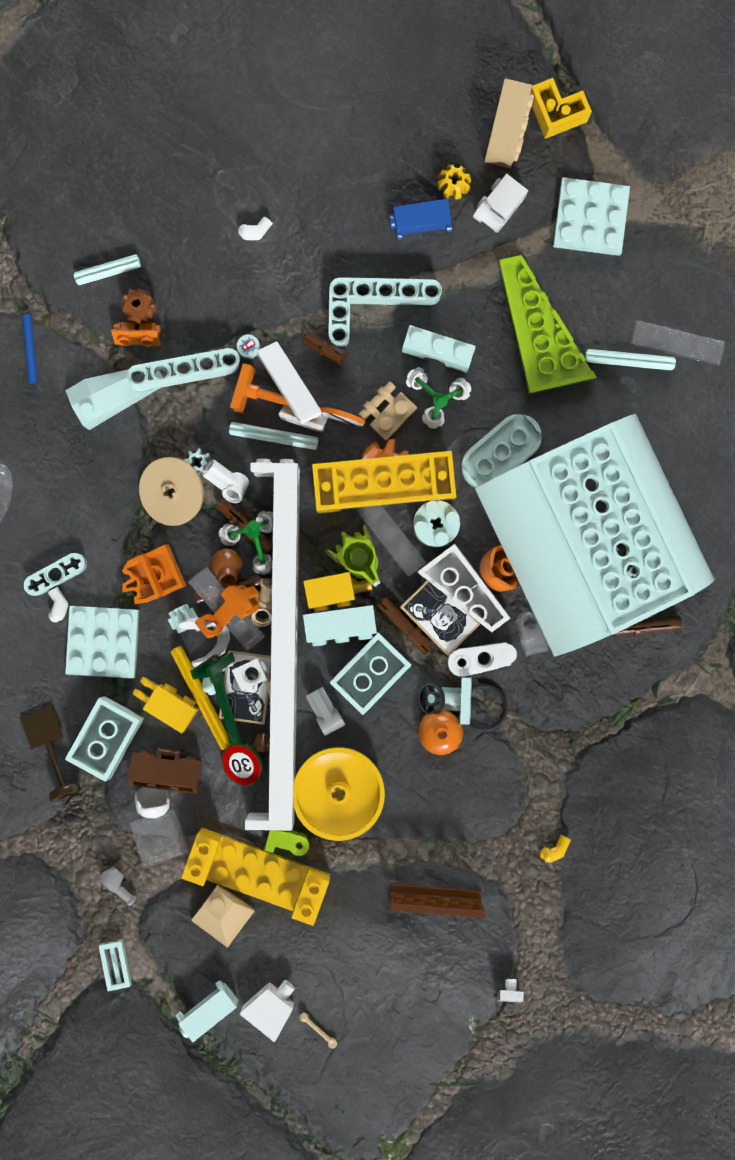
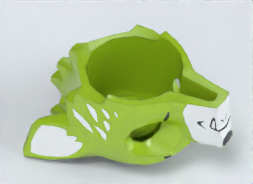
[324,523,380,587]

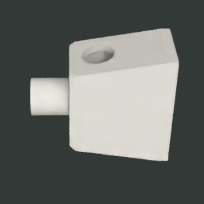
[240,980,295,1042]

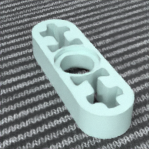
[24,553,87,596]

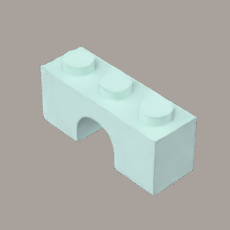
[402,325,476,373]

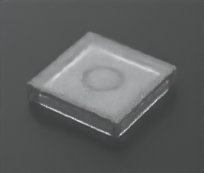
[130,808,188,866]

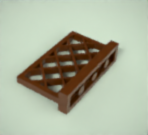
[388,882,485,918]

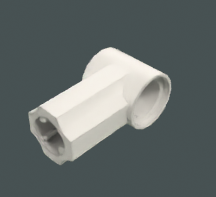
[202,459,249,503]

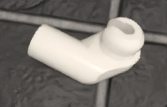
[238,217,272,240]
[48,587,68,622]

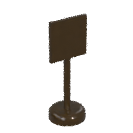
[20,705,82,802]

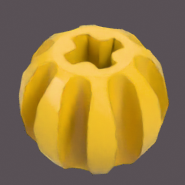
[437,164,471,200]

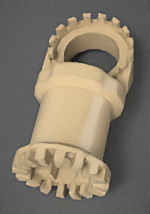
[252,578,273,627]

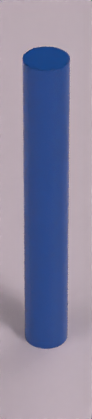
[22,314,38,384]

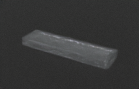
[630,320,725,365]
[355,505,426,577]
[188,566,265,651]

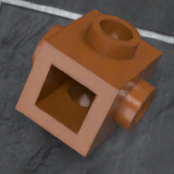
[121,289,156,324]

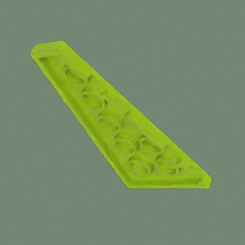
[498,255,597,394]

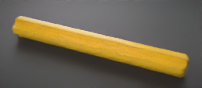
[171,646,231,750]

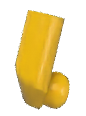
[540,835,571,863]

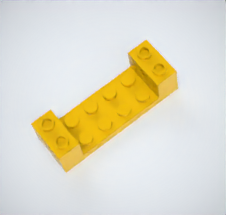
[312,451,456,513]
[181,828,330,926]

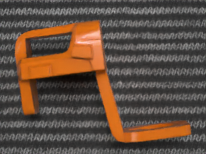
[195,585,260,638]

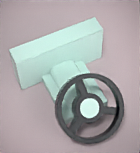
[418,676,472,725]

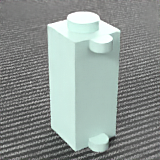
[176,980,239,1042]

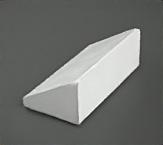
[279,406,328,433]

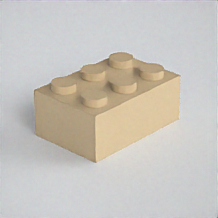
[484,79,534,169]

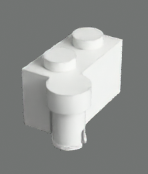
[473,174,528,233]

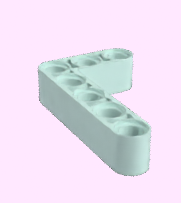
[329,278,442,348]

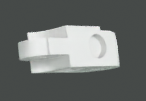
[448,642,517,677]

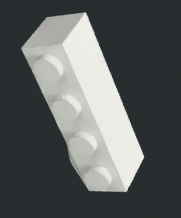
[418,544,510,632]

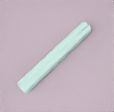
[585,349,676,370]
[229,422,319,450]

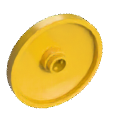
[294,747,385,841]

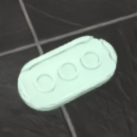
[461,414,541,488]

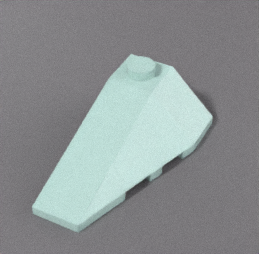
[65,369,163,430]

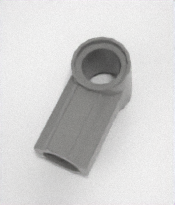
[306,687,346,736]

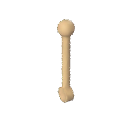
[299,1013,337,1049]

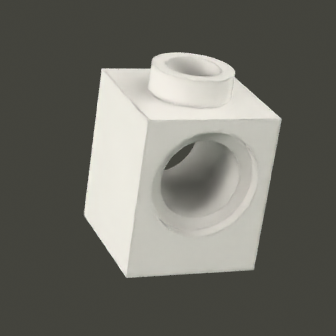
[232,658,270,691]

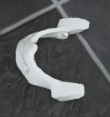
[179,617,230,668]

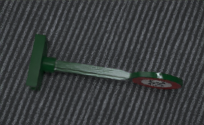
[190,652,264,786]

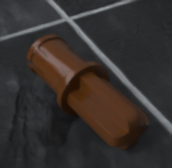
[302,332,347,365]

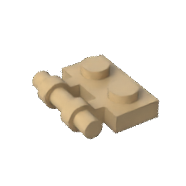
[358,381,417,441]

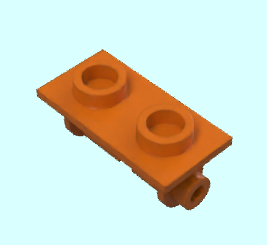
[111,322,161,347]

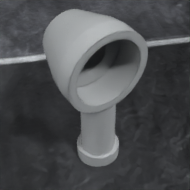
[98,866,137,906]

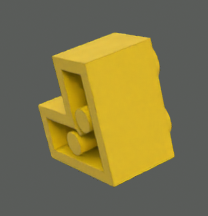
[530,78,592,139]
[303,572,355,612]

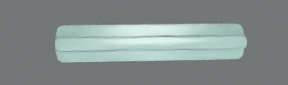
[74,255,141,285]

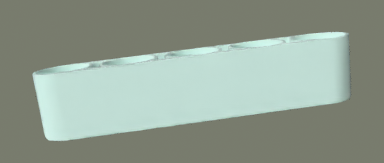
[127,348,239,391]

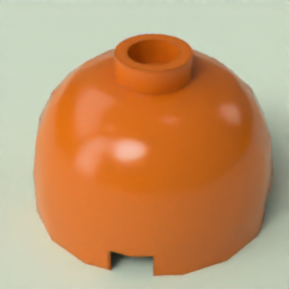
[479,545,520,592]
[418,710,464,755]

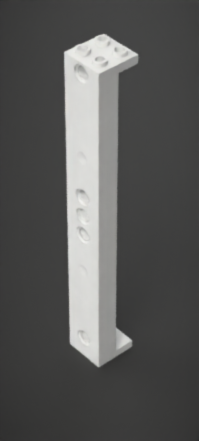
[245,459,300,831]

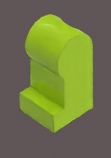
[264,830,309,856]

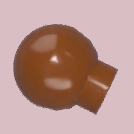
[211,548,243,586]

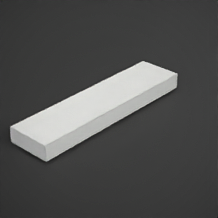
[257,342,321,424]

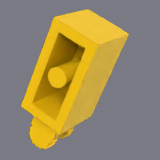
[132,677,199,733]

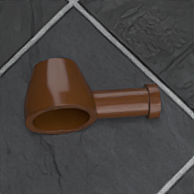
[252,733,270,754]

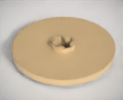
[139,457,204,526]

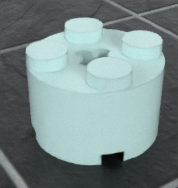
[413,500,460,548]

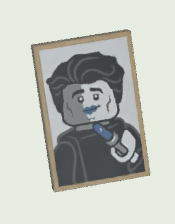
[400,580,480,656]
[219,650,271,724]

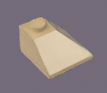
[191,884,255,948]

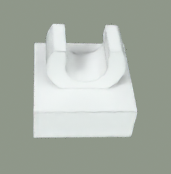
[497,979,524,1003]

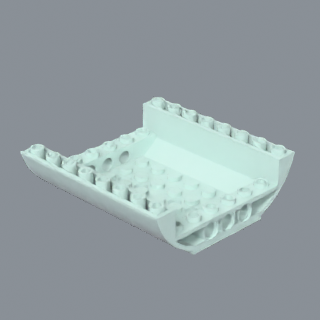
[475,414,715,657]

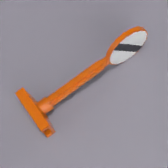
[230,363,365,426]

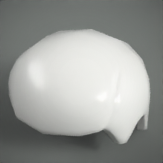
[135,787,170,818]

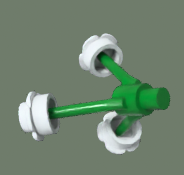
[406,367,471,429]
[219,511,273,575]

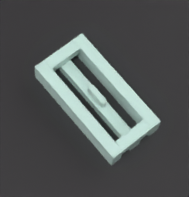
[99,939,132,991]

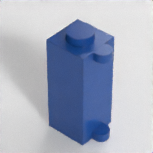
[389,199,452,240]

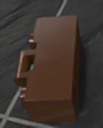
[127,747,203,794]

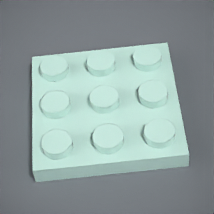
[553,178,630,256]
[65,606,140,678]

